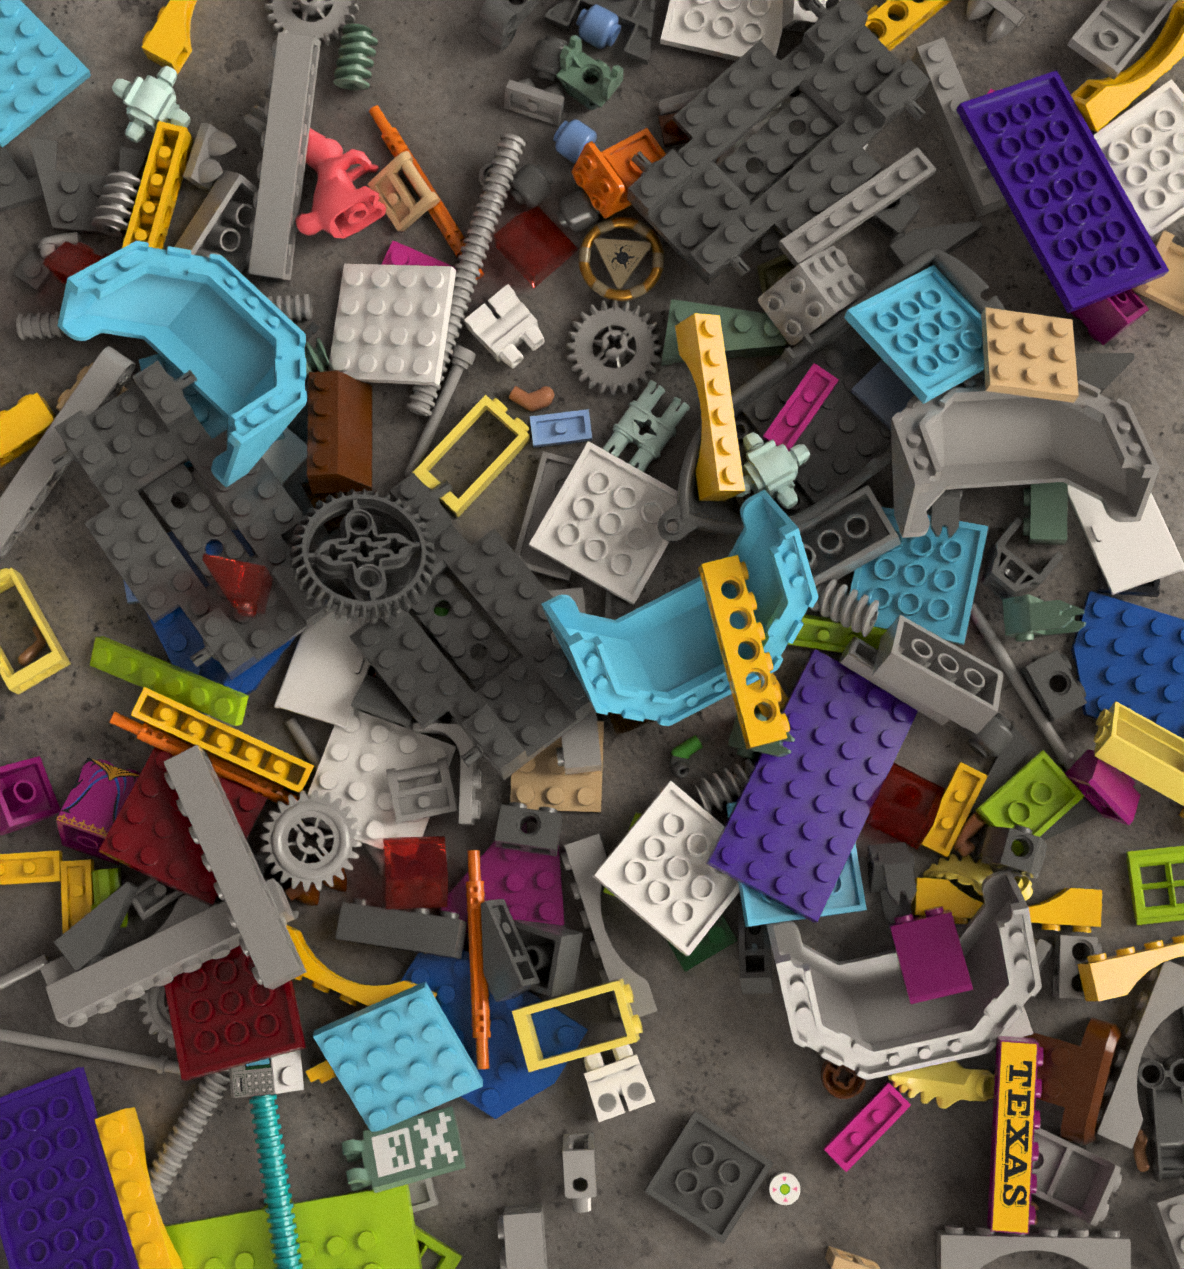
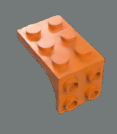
[571,128,666,219]

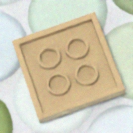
[981,307,1079,403]
[510,721,604,813]

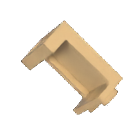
[1132,230,1184,316]

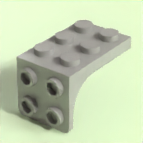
[1067,0,1176,79]
[758,245,868,345]
[412,718,483,826]
[1031,1128,1122,1226]

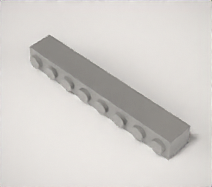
[246,32,321,280]
[164,745,306,990]
[45,878,295,1027]

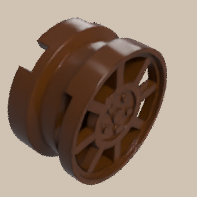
[820,1060,866,1099]

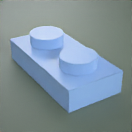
[530,409,592,448]

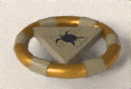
[578,217,665,301]

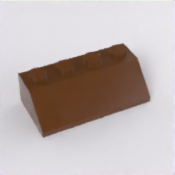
[307,371,373,494]

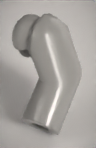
[38,231,82,258]

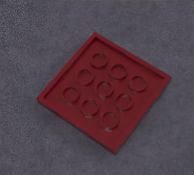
[99,747,268,907]
[164,945,306,1081]

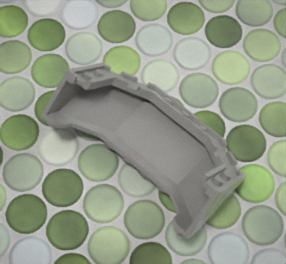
[891,370,1160,538]
[766,869,1042,1080]

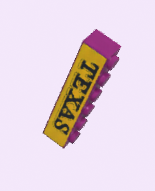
[987,1036,1043,1235]

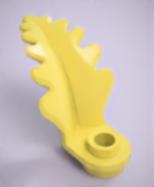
[923,854,1033,901]
[888,1061,994,1109]

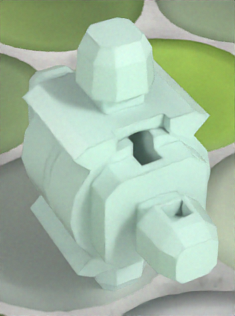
[112,66,191,143]
[736,432,810,509]

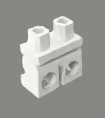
[464,284,545,369]
[584,1044,655,1122]

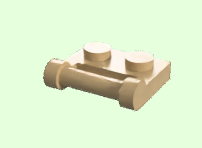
[367,151,440,232]
[825,1246,880,1269]

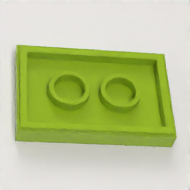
[975,750,1084,856]

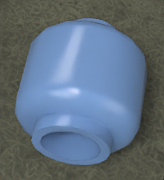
[576,4,621,49]
[553,119,598,163]

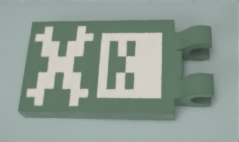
[341,1106,466,1193]

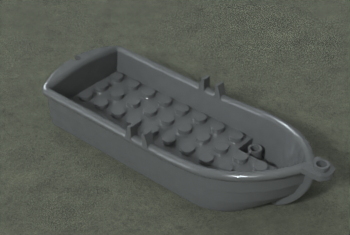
[657,248,1006,542]

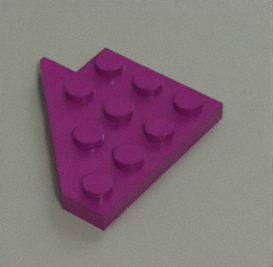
[440,822,565,933]

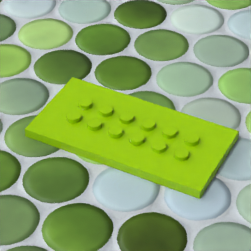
[165,1184,422,1269]

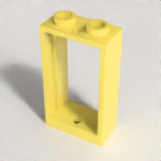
[412,395,530,517]
[0,567,71,695]
[1093,701,1184,806]
[512,978,643,1072]

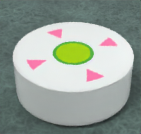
[769,1172,801,1205]

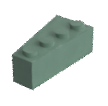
[661,299,786,366]

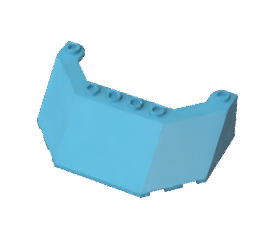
[57,241,307,487]
[541,490,819,726]

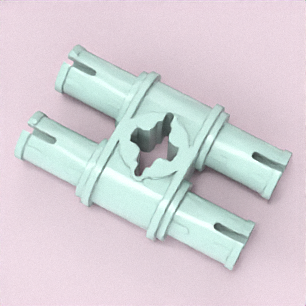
[602,380,690,472]

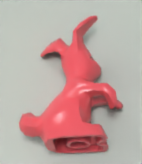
[295,128,386,239]

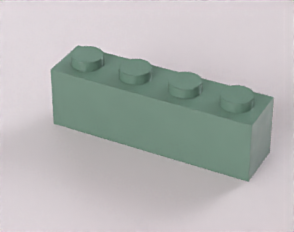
[1023,482,1068,545]

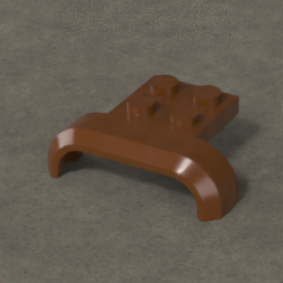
[1024,1018,1122,1145]

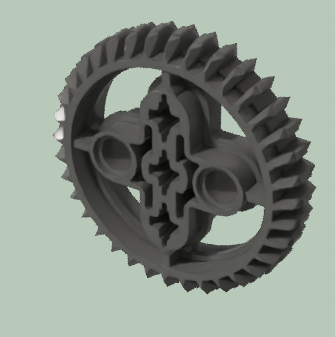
[289,488,436,625]

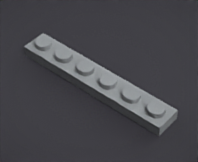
[778,147,936,267]

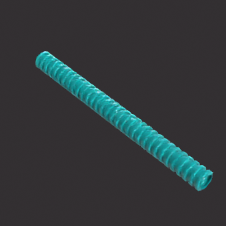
[249,1094,303,1269]

